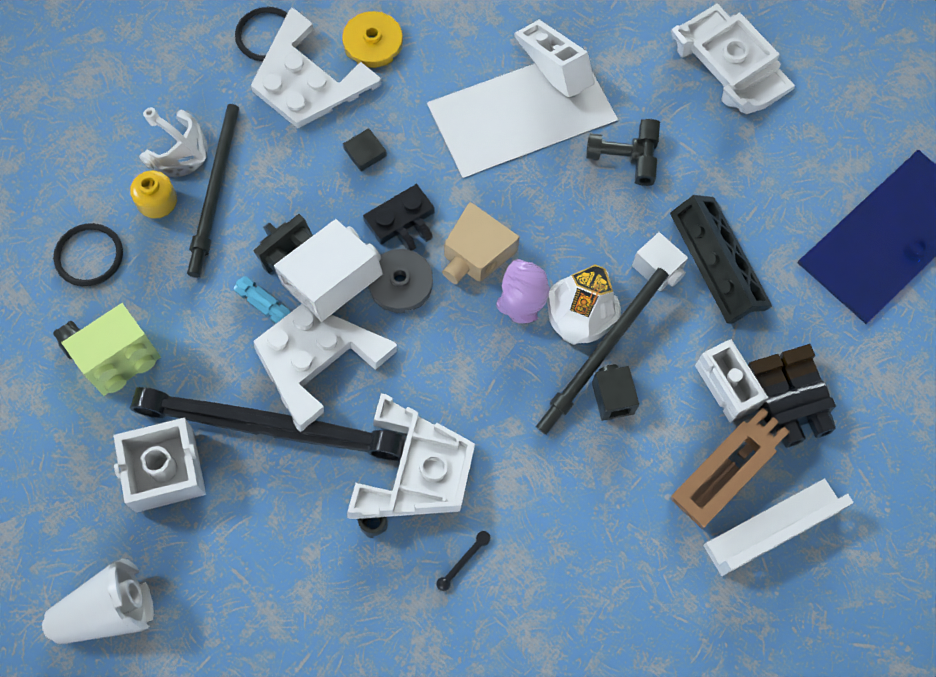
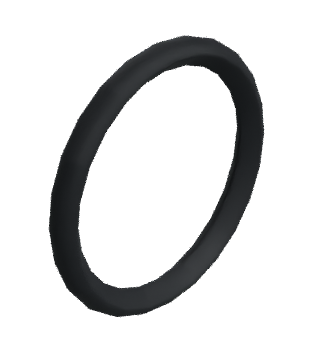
[235,7,288,61]
[53,223,123,287]

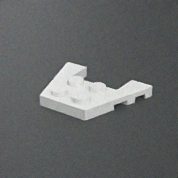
[251,7,381,128]
[254,304,397,432]
[347,393,475,519]

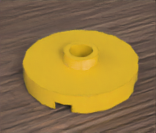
[342,11,403,68]

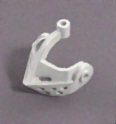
[139,107,208,177]

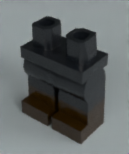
[748,344,836,448]

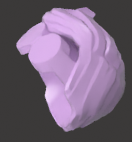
[496,259,550,324]

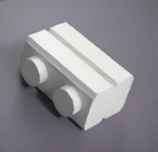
[695,339,768,423]

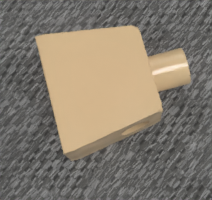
[442,202,520,284]

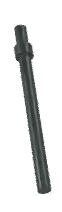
[187,104,239,278]
[536,267,669,435]

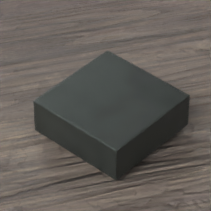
[343,128,387,172]

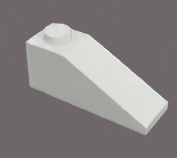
[514,20,595,98]

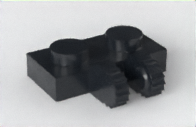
[363,184,435,251]

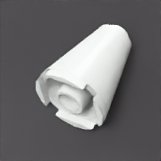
[42,559,154,644]

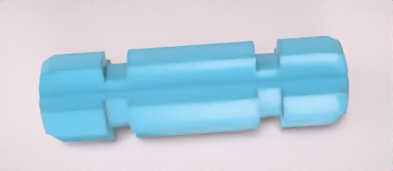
[234,276,291,324]

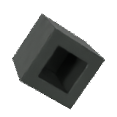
[592,364,640,421]

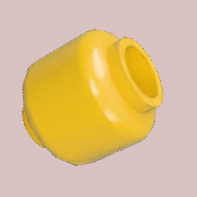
[130,170,177,219]

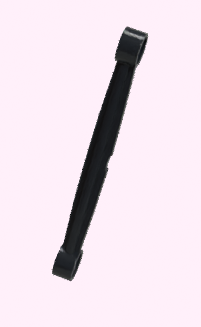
[130,387,406,461]

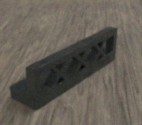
[670,195,772,324]

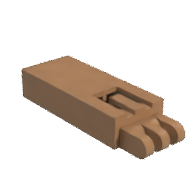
[670,408,790,529]

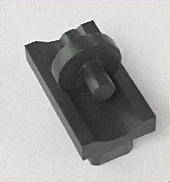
[253,214,313,274]

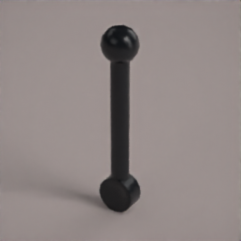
[436,531,490,591]

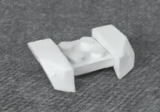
[671,3,795,114]

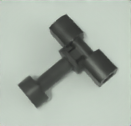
[586,119,660,186]

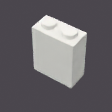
[274,219,383,322]

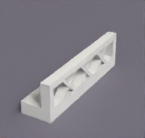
[703,478,854,576]

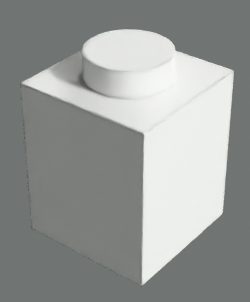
[632,232,688,291]

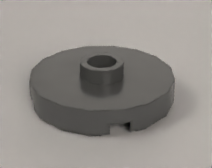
[368,249,433,313]

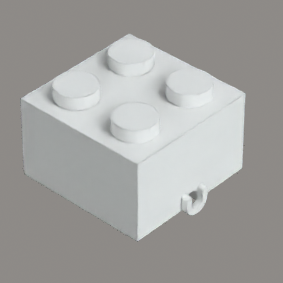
[113,418,206,513]

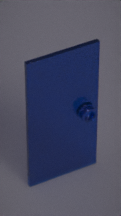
[797,150,936,324]

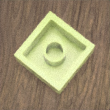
[61,303,162,396]

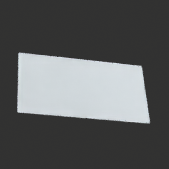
[427,64,618,178]

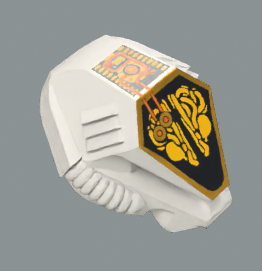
[547,265,621,345]

